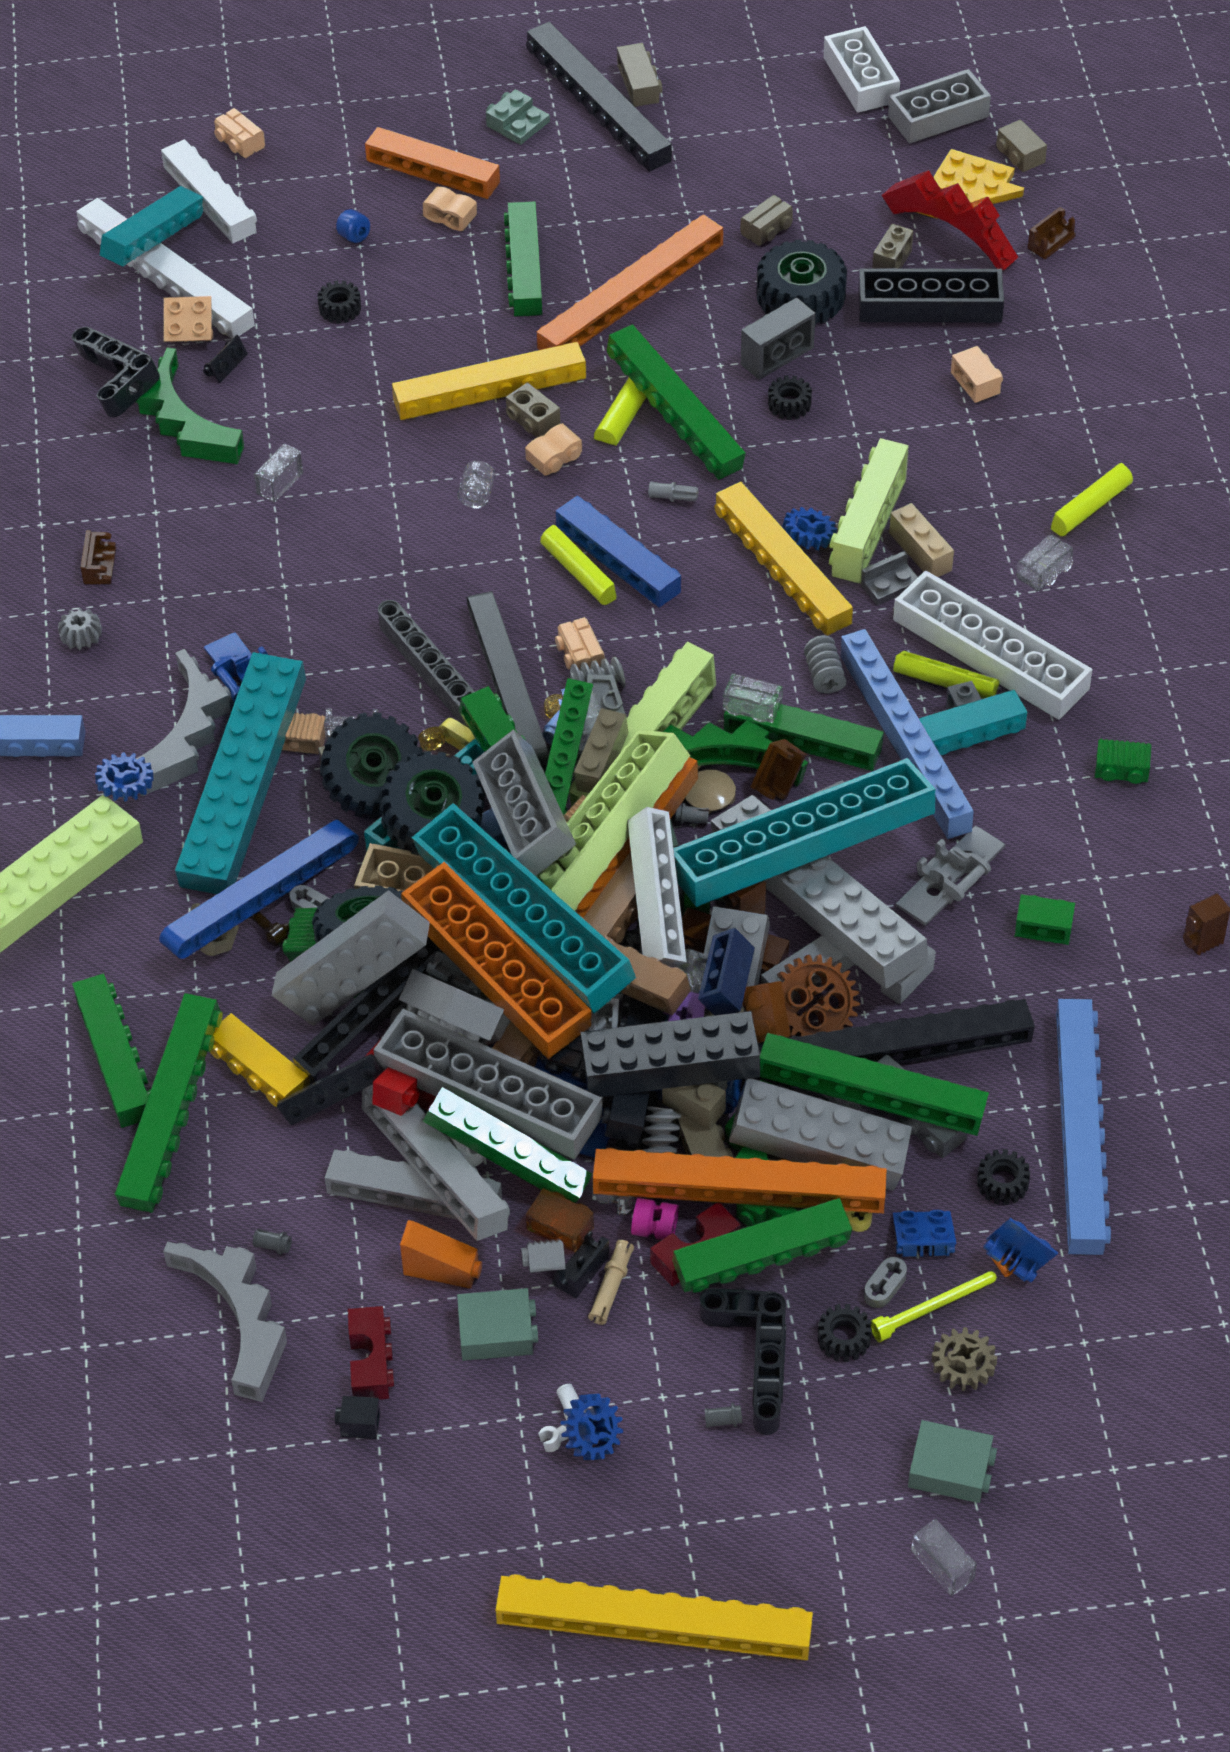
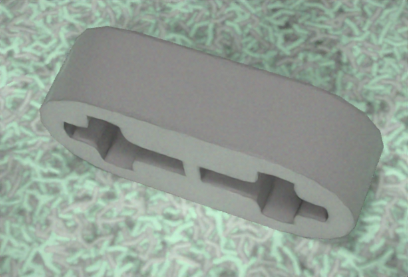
[290,885,330,910]
[864,1257,907,1308]

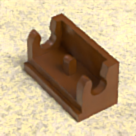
[1028,207,1076,260]
[80,530,117,584]
[750,739,807,800]

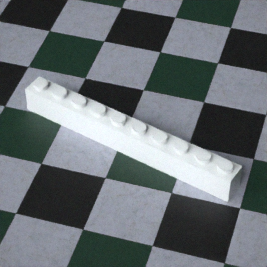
[76,198,255,339]

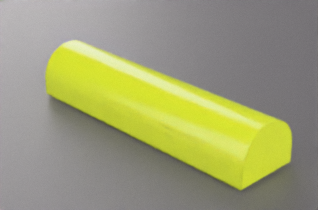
[594,378,646,446]
[1051,463,1133,536]
[540,525,617,605]
[893,651,1000,699]

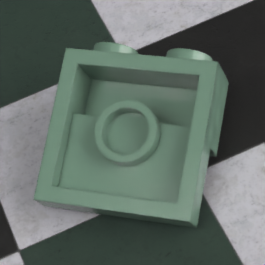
[486,89,550,145]

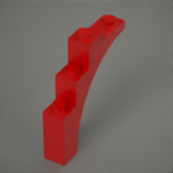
[881,170,1018,271]

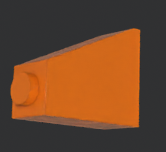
[400,1220,482,1289]

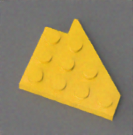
[917,149,1024,219]

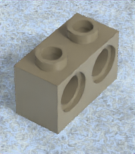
[872,224,913,268]
[506,383,561,437]

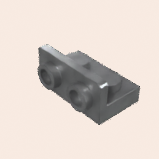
[861,551,918,606]

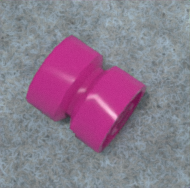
[631,1198,679,1240]

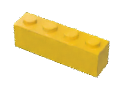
[210,1013,310,1107]

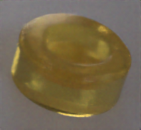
[544,694,563,718]
[418,727,446,751]

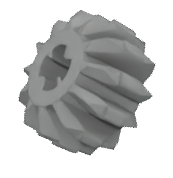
[58,608,102,651]

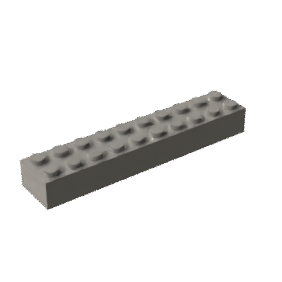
[711,795,928,989]

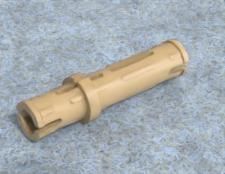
[588,1240,634,1325]

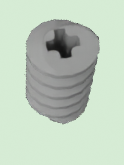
[804,635,846,694]
[569,657,626,688]
[642,1106,681,1153]

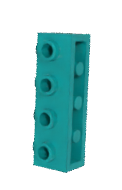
[919,690,1027,755]

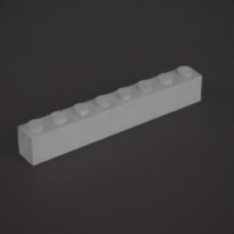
[362,1084,510,1241]

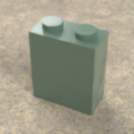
[457,1288,539,1361]
[908,1420,997,1503]

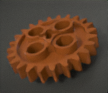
[777,954,860,1037]

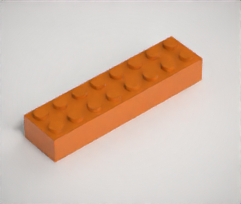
[401,862,591,1059]

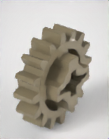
[931,1327,997,1391]

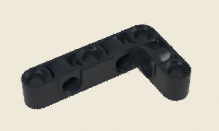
[72,327,160,418]
[700,1288,786,1435]

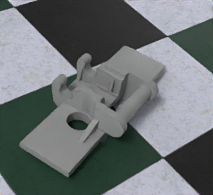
[896,826,1006,926]

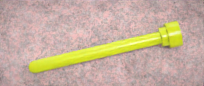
[871,1271,997,1343]

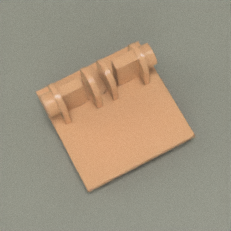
[164,296,213,342]

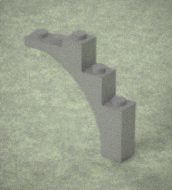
[136,649,232,797]
[163,1242,287,1402]

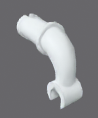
[538,1384,587,1452]

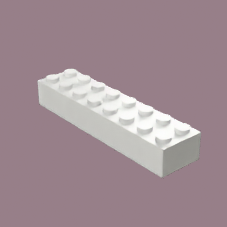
[893,571,1092,720]

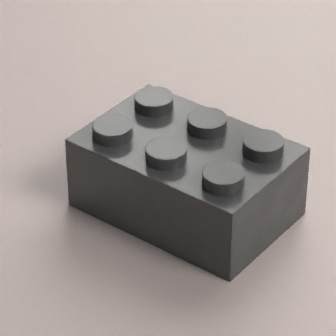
[741,298,815,380]

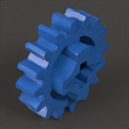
[782,507,837,550]
[95,752,154,801]
[560,1394,623,1460]

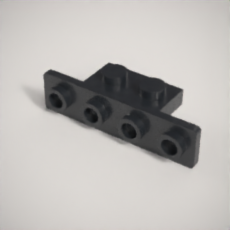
[277,1054,385,1125]

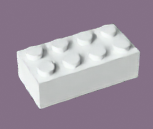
[823,26,900,113]

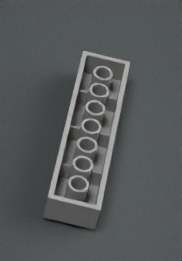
[374,1009,603,1160]

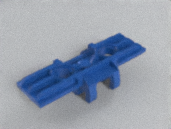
[204,632,268,702]

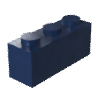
[698,928,755,1016]

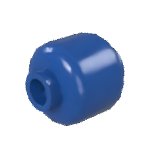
[336,209,371,243]

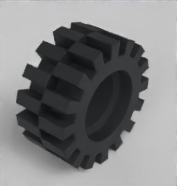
[317,280,361,324]
[768,375,812,420]
[977,1149,1030,1205]
[817,1304,872,1362]

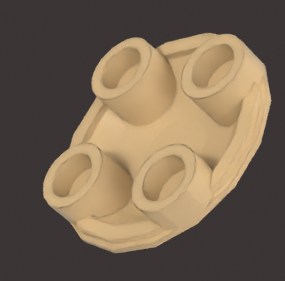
[685,769,736,814]

